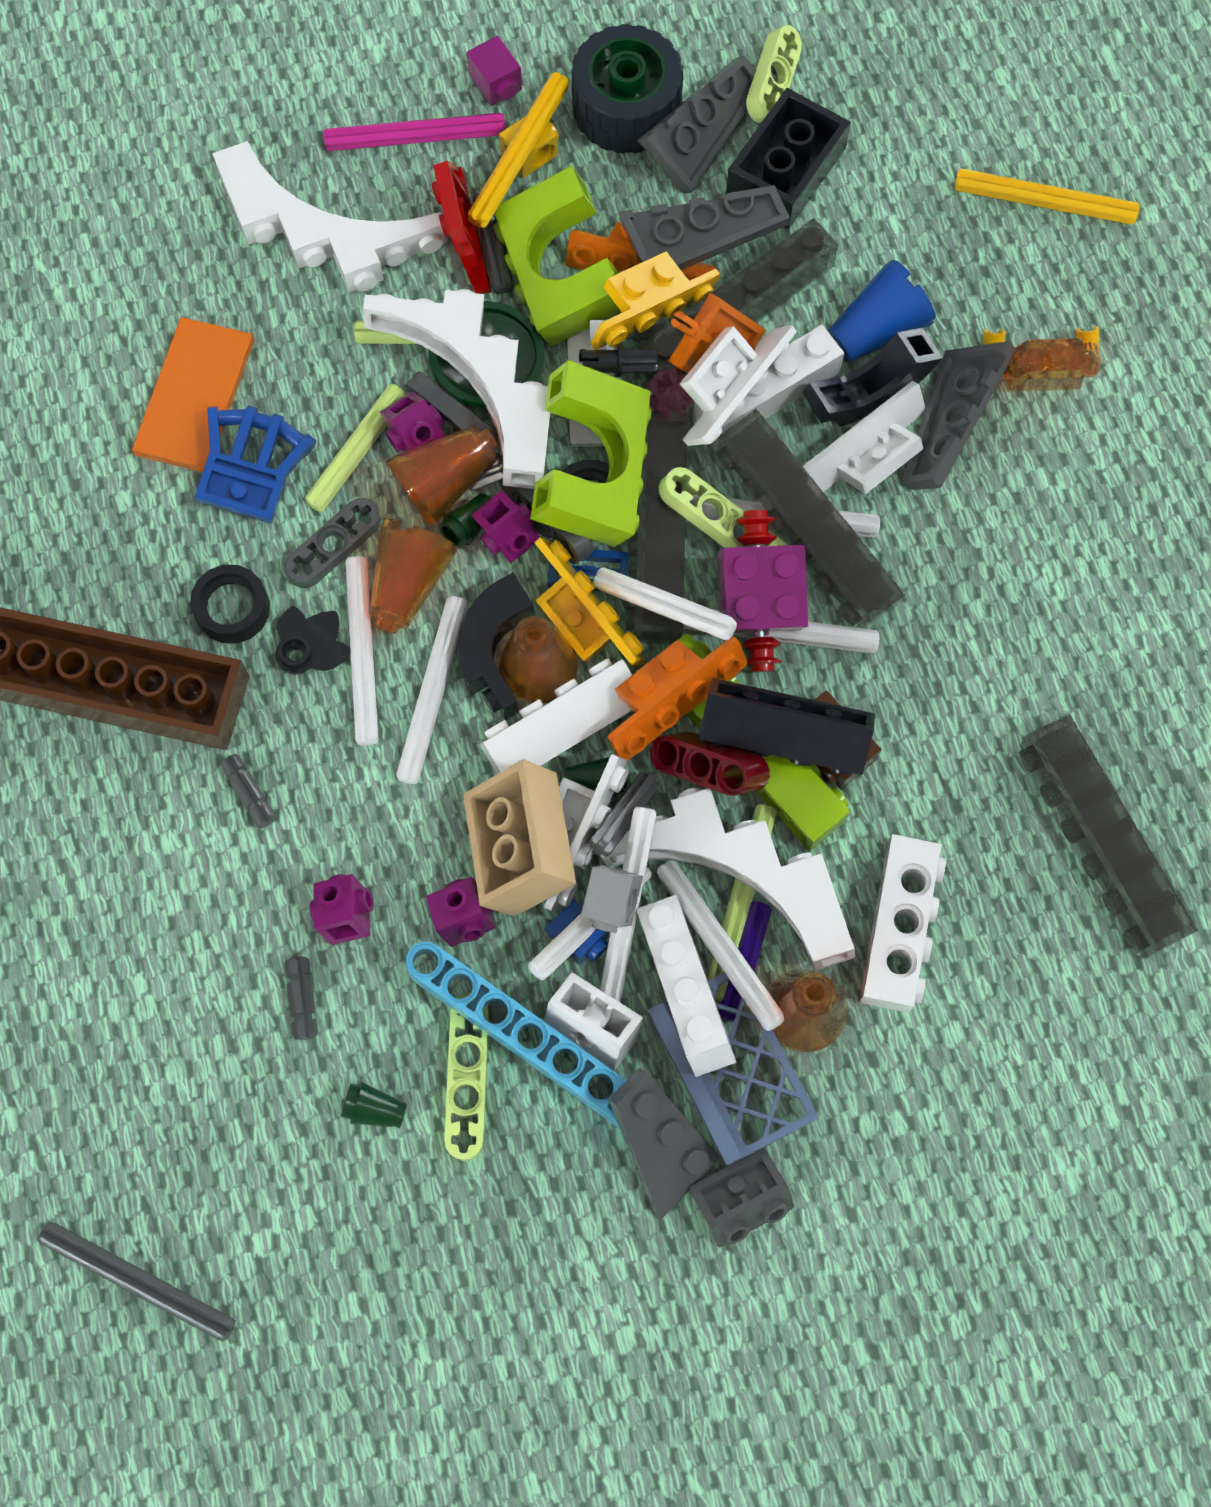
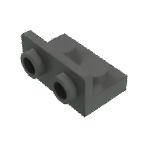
[688,1147,794,1247]

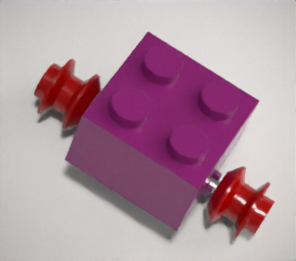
[717,510,808,672]

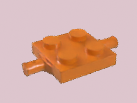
[668,292,766,373]

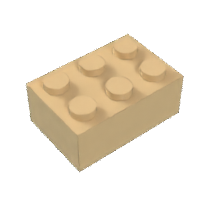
[463,759,576,917]

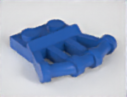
[195,405,317,524]

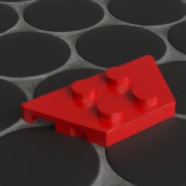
[431,160,492,294]

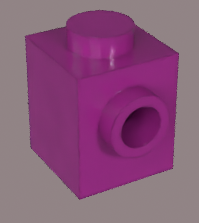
[466,35,522,106]

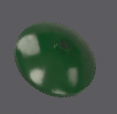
[428,301,544,408]

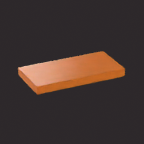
[132,317,255,472]

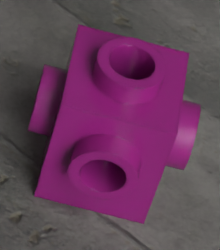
[380,392,446,459]
[471,490,540,563]
[309,874,374,945]
[426,877,496,947]

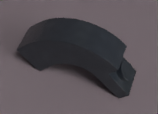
[802,328,943,427]
[458,573,535,720]

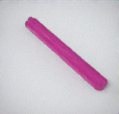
[323,113,506,151]

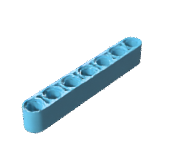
[406,942,627,1129]

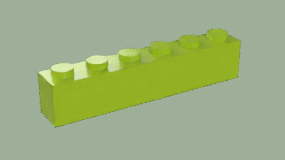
[678,633,850,852]

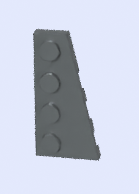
[638,56,756,193]
[619,185,790,270]
[901,341,1017,490]

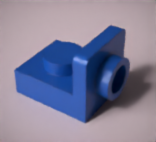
[544,899,609,965]

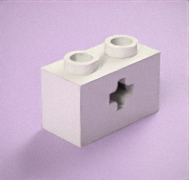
[544,972,643,1071]

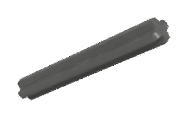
[38,1222,235,1341]

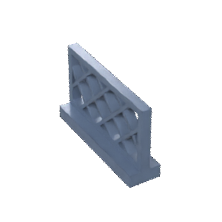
[647,972,819,1167]

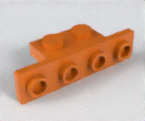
[565,222,716,281]
[608,636,747,761]

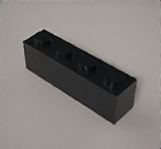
[698,678,875,775]

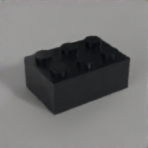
[726,88,851,230]

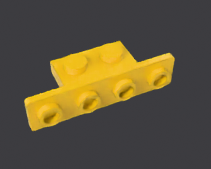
[590,251,721,350]
[534,537,647,667]

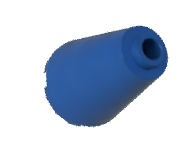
[827,259,936,362]

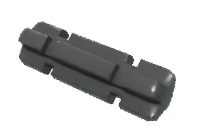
[220,754,276,828]
[285,957,318,1040]

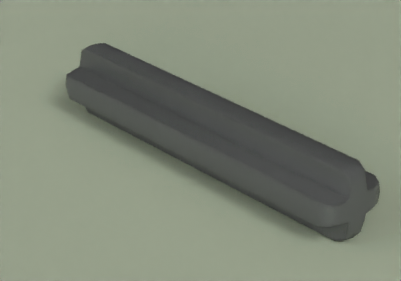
[472,193,514,294]
[589,772,659,857]

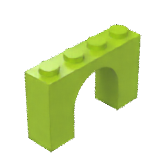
[493,166,621,347]
[530,360,651,547]

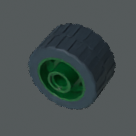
[571,24,683,154]

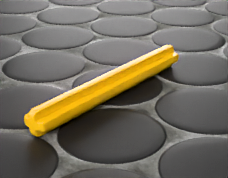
[468,72,569,228]
[955,168,1140,225]

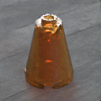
[386,425,499,526]
[369,518,458,634]
[498,616,578,705]
[768,968,847,1053]

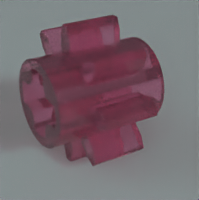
[646,366,694,418]

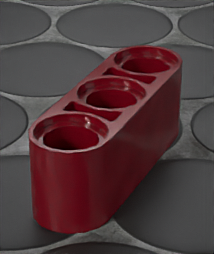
[650,732,770,796]

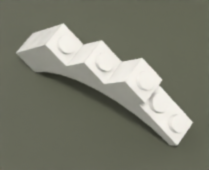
[212,141,448,292]
[363,289,550,489]
[600,787,856,971]

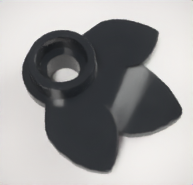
[275,606,350,675]

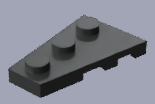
[609,1068,721,1220]

